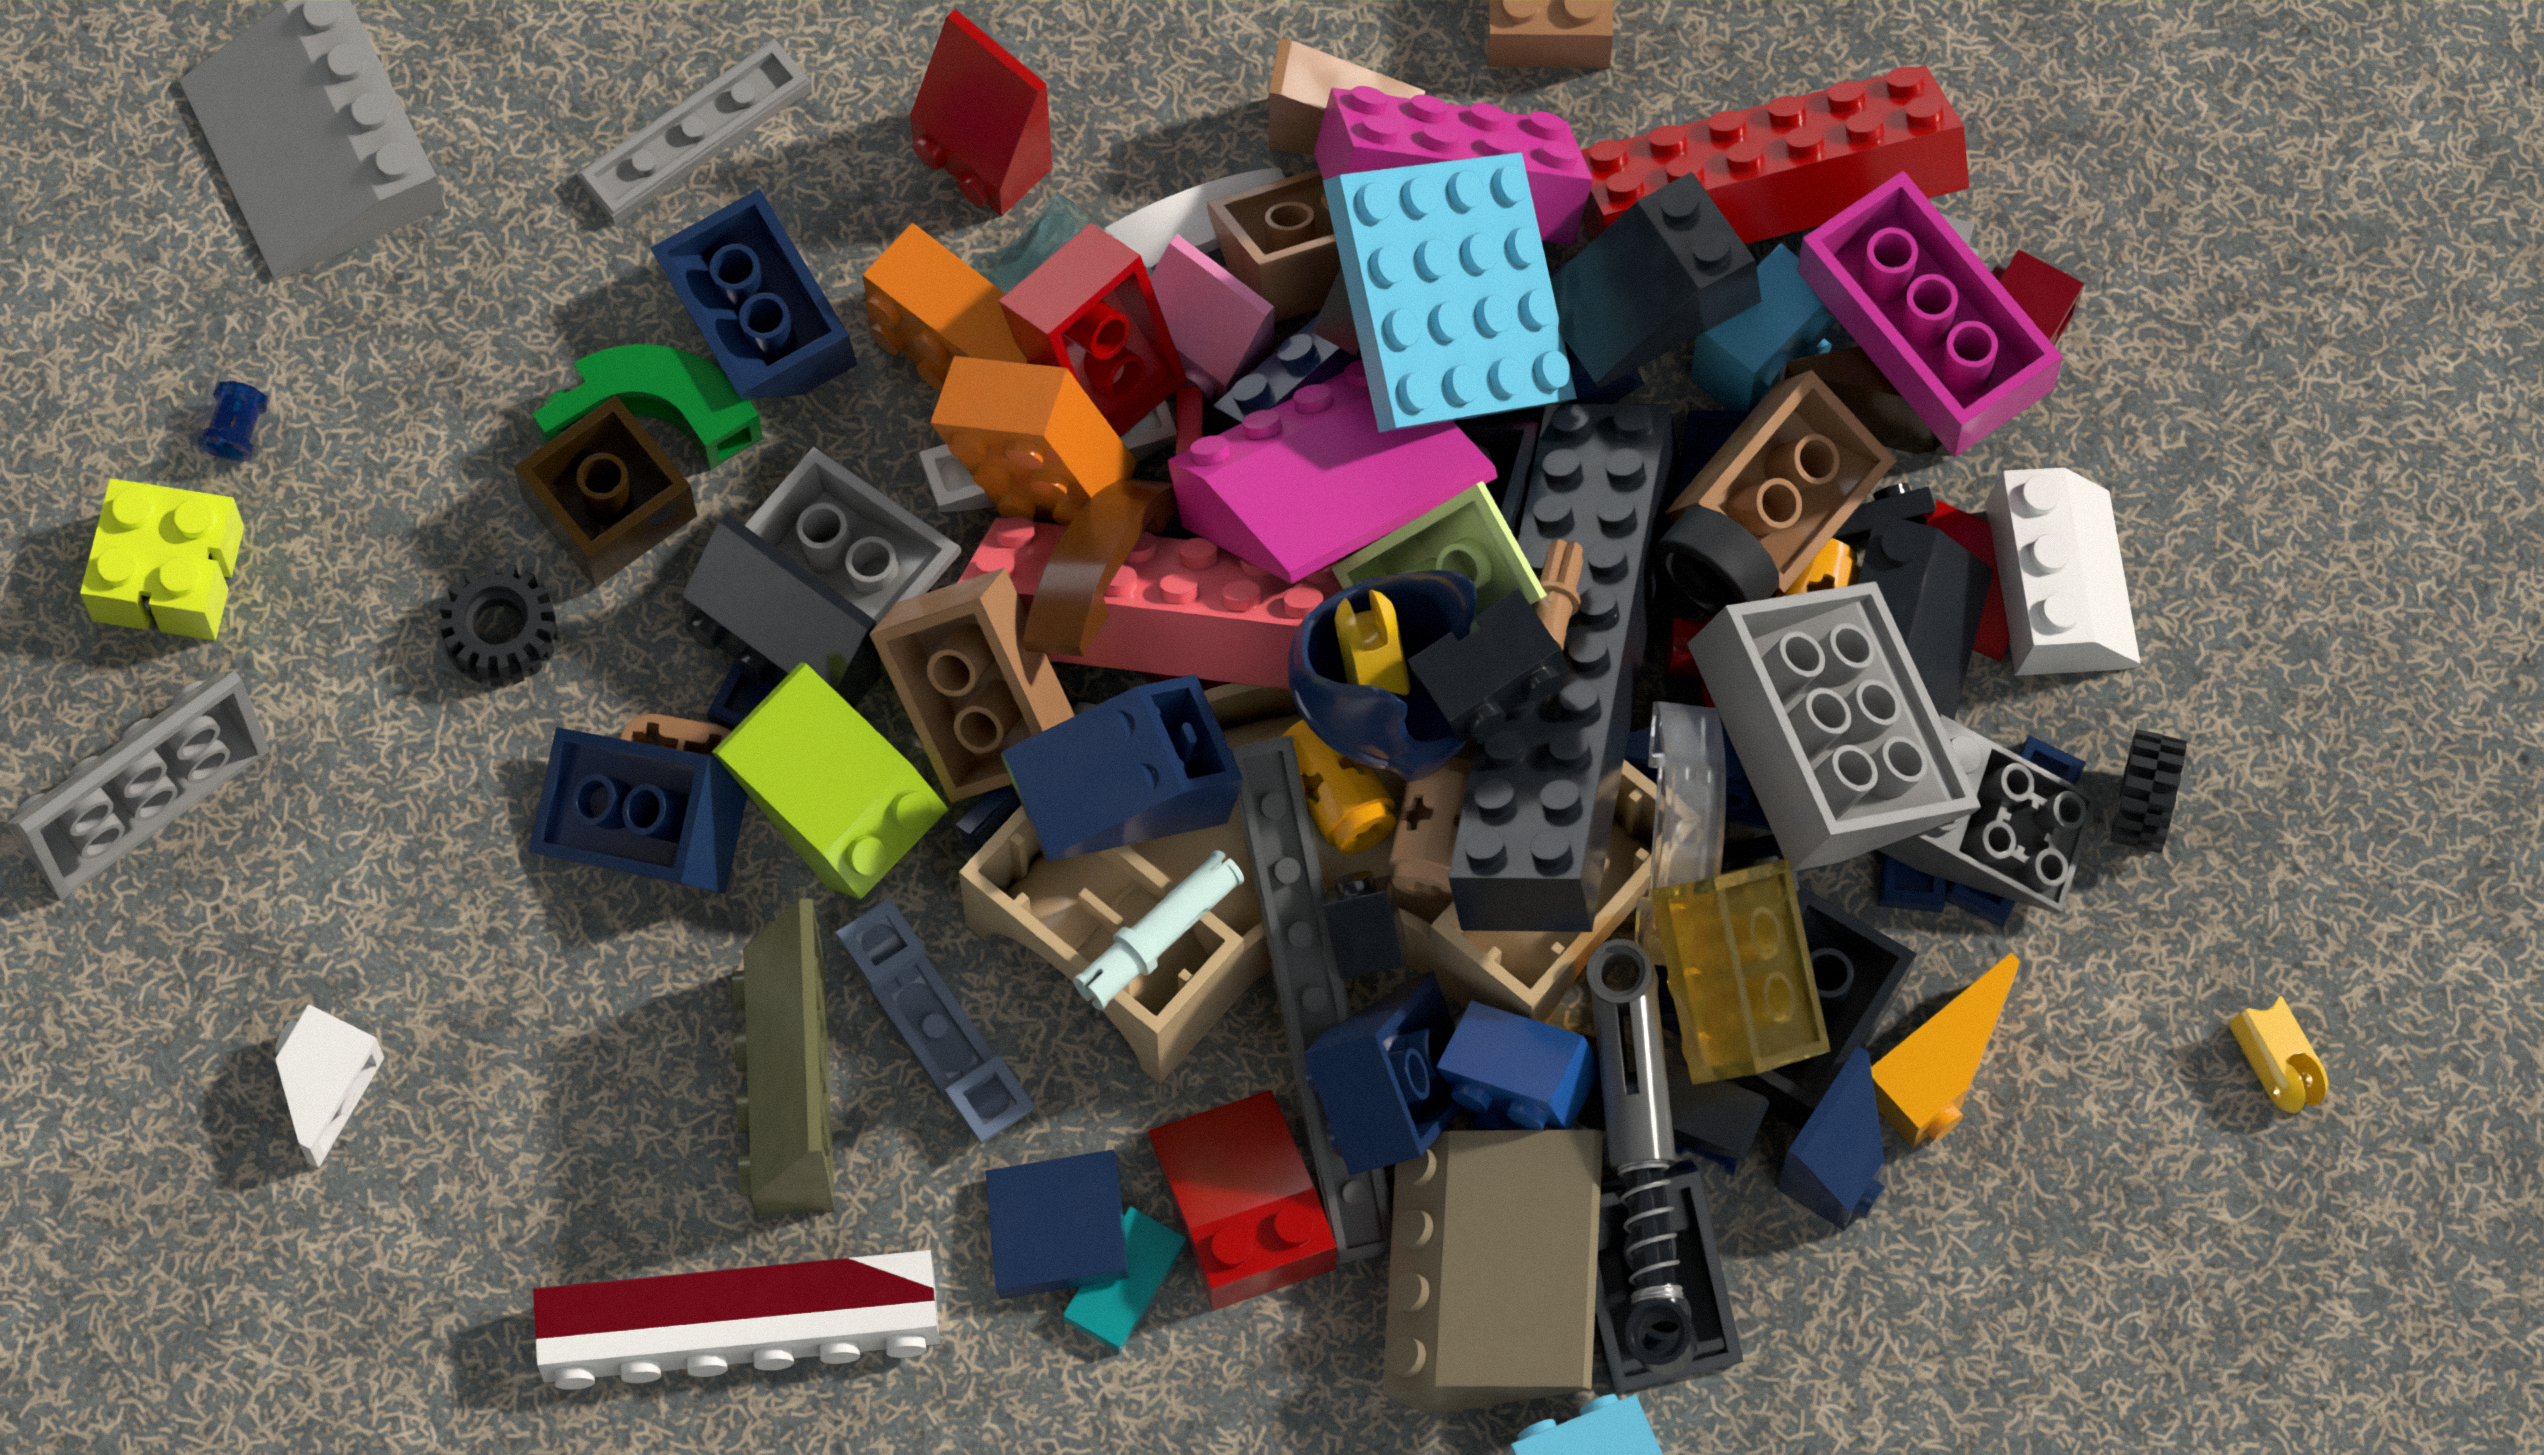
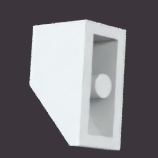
[275,1004,384,1168]

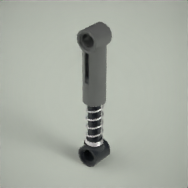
[1586,939,1698,1375]

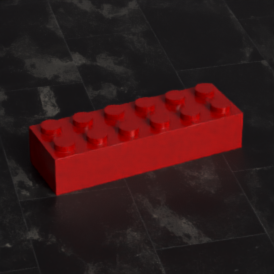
[1580,65,1969,244]

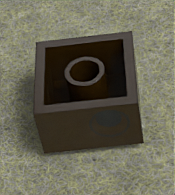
[513,395,697,588]

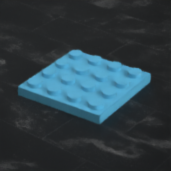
[1323,152,1577,433]

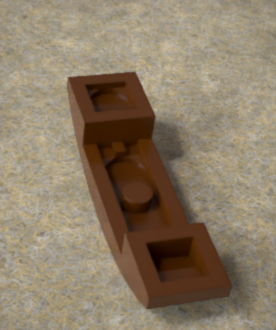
[1023,478,1178,657]

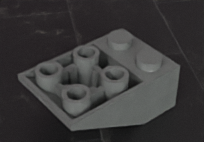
[1877,714,2098,914]

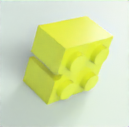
[80,478,244,641]

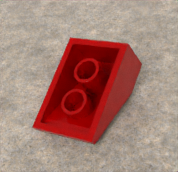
[910,9,1053,216]
[999,223,1187,438]
[1148,1090,1337,1311]

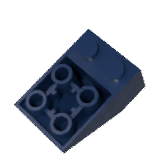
[1001,674,1244,862]

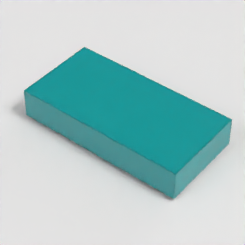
[1062,1206,1187,1354]

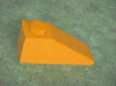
[1871,952,2020,1148]

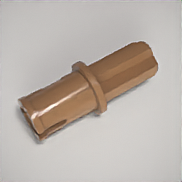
[1531,539,1584,652]

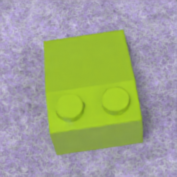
[712,662,949,900]

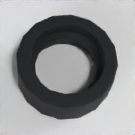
[1654,506,1780,619]

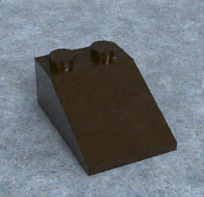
[1784,346,1951,456]

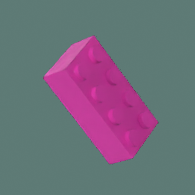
[1314,86,1593,245]
[1797,171,2063,458]

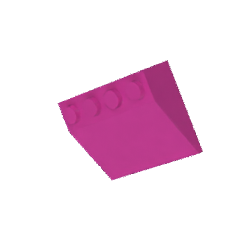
[1168,360,1498,584]

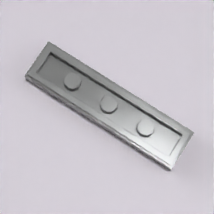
[577,39,812,226]

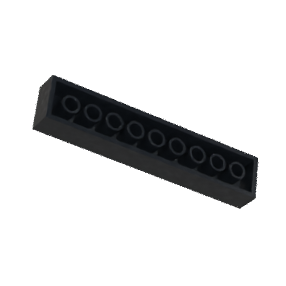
[1448,403,1680,932]

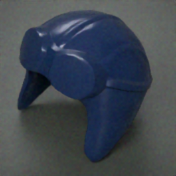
[1288,570,1477,782]

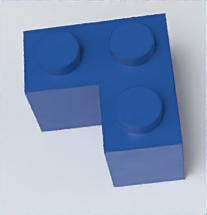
[1436,1000,1600,1131]

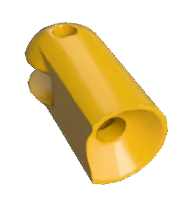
[1334,590,1411,695]
[2228,996,2328,1114]

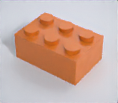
[862,223,1029,392]
[930,356,1137,526]

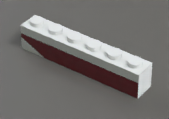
[533,1250,940,1390]

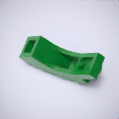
[532,344,763,470]

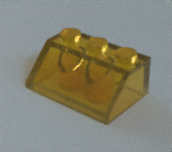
[1650,858,1830,1085]

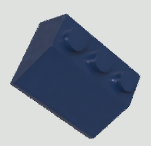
[650,188,857,400]
[1203,312,1362,437]

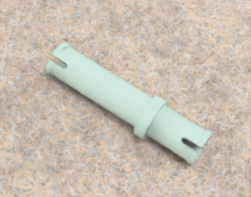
[1073,849,1244,1010]

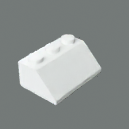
[1985,468,2140,676]

